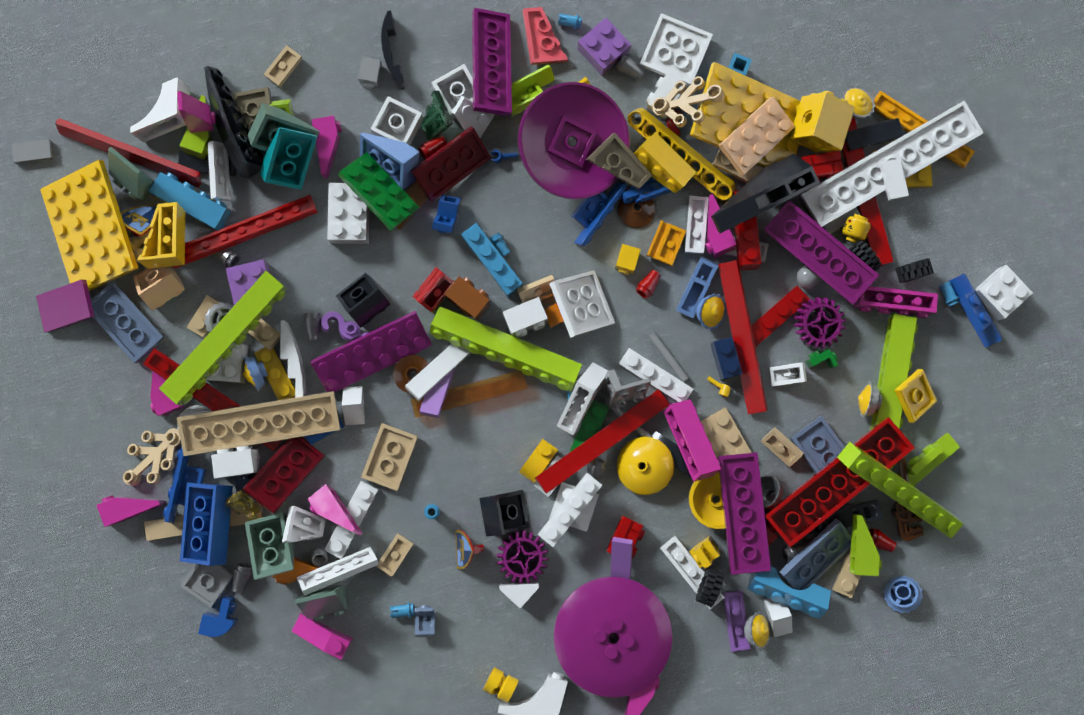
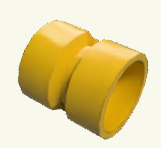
[483,667,519,703]

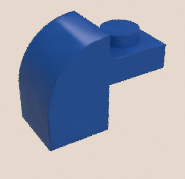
[432,194,461,233]
[198,596,238,637]

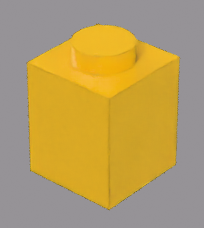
[615,244,641,275]

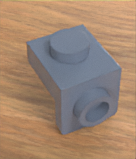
[414,605,435,637]

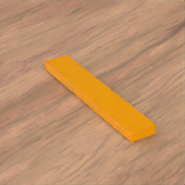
[873,91,975,168]

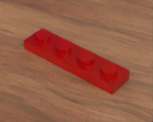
[751,285,810,347]

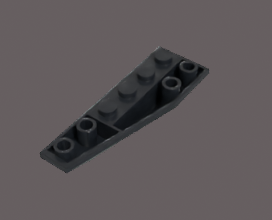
[204,66,264,178]
[711,154,820,234]

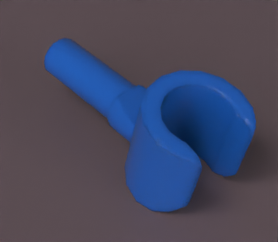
[491,150,518,163]

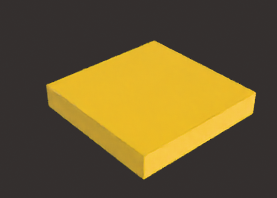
[894,369,937,423]

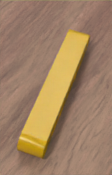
[627,108,736,200]

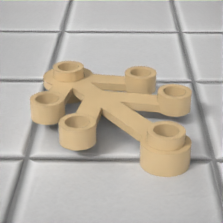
[652,76,724,128]
[123,428,181,486]

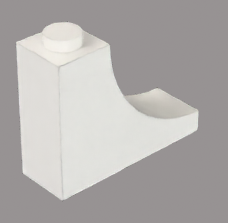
[130,77,190,143]
[557,362,608,435]
[498,672,568,715]

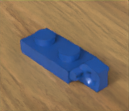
[622,177,672,204]

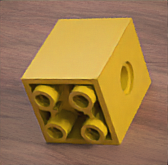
[789,91,855,153]

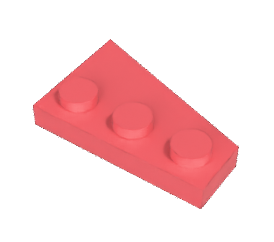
[522,7,568,65]

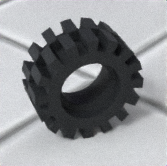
[849,241,881,271]
[895,258,934,283]
[696,568,724,607]

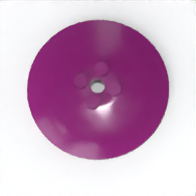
[518,82,630,199]
[554,576,672,697]

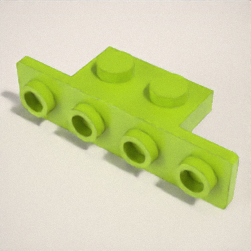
[511,65,555,116]
[897,433,960,486]

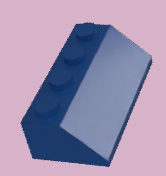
[180,483,233,566]

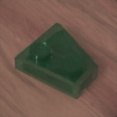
[421,90,453,141]

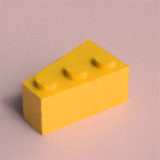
[633,132,696,193]
[137,202,185,269]

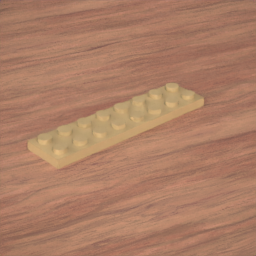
[177,391,341,456]

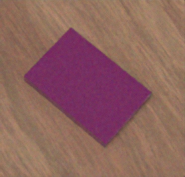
[36,279,95,333]

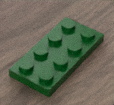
[338,152,419,231]

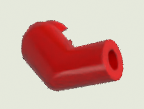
[667,110,683,136]

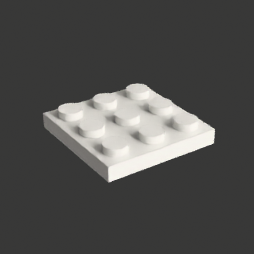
[639,13,713,86]
[549,270,615,338]

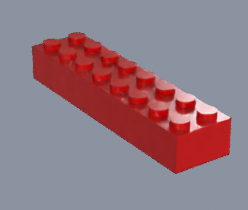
[765,417,915,547]

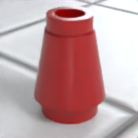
[418,136,447,160]
[636,270,661,299]
[869,528,896,552]

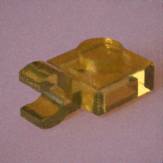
[225,490,260,521]

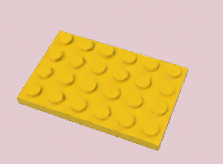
[690,62,800,167]
[40,160,139,291]

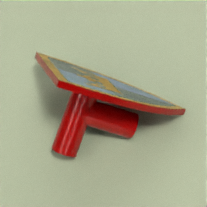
[121,205,157,236]
[455,530,484,569]

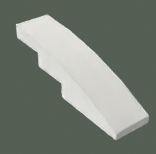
[280,320,306,398]

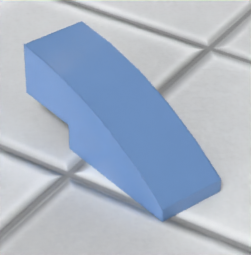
[676,256,718,318]

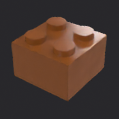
[444,276,491,322]

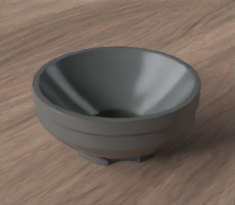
[761,475,783,510]

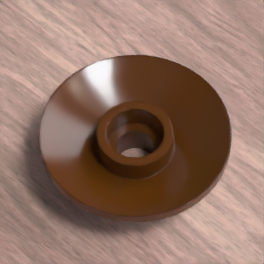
[618,198,655,228]
[393,355,429,393]

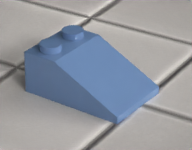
[360,132,419,190]

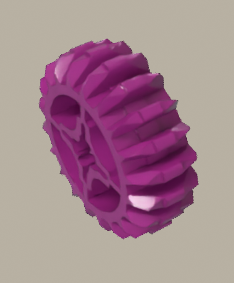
[794,297,847,349]
[496,531,549,584]

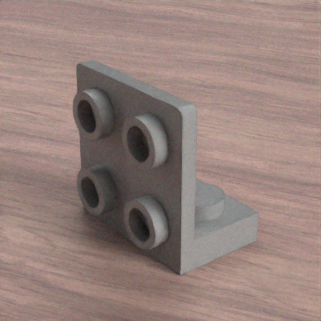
[601,369,651,409]

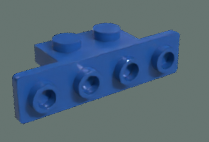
[571,182,627,247]
[948,273,1002,347]
[163,446,206,523]

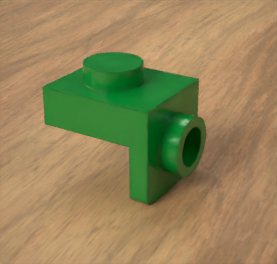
[805,349,838,369]

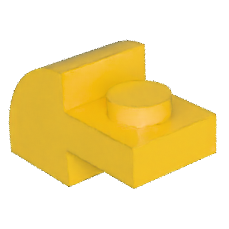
[519,439,558,483]
[689,536,721,568]

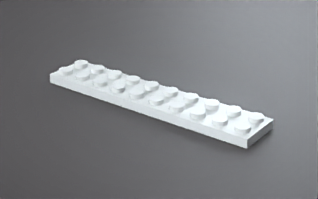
[800,100,984,227]

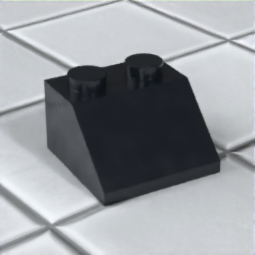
[336,272,390,328]
[479,490,529,537]

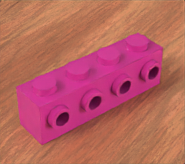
[854,286,938,318]
[664,399,721,482]

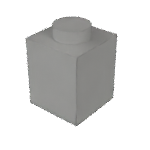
[358,57,383,89]

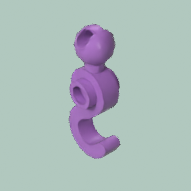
[321,311,370,342]

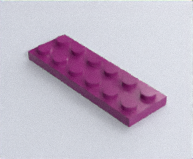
[472,8,512,117]
[764,200,879,304]
[311,311,432,393]
[717,452,771,575]

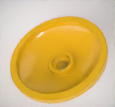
[617,437,674,495]
[689,472,725,529]

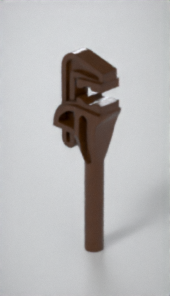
[891,458,924,541]

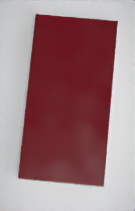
[410,126,492,202]
[243,437,325,515]

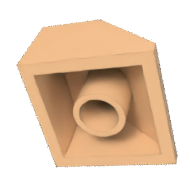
[133,266,185,311]

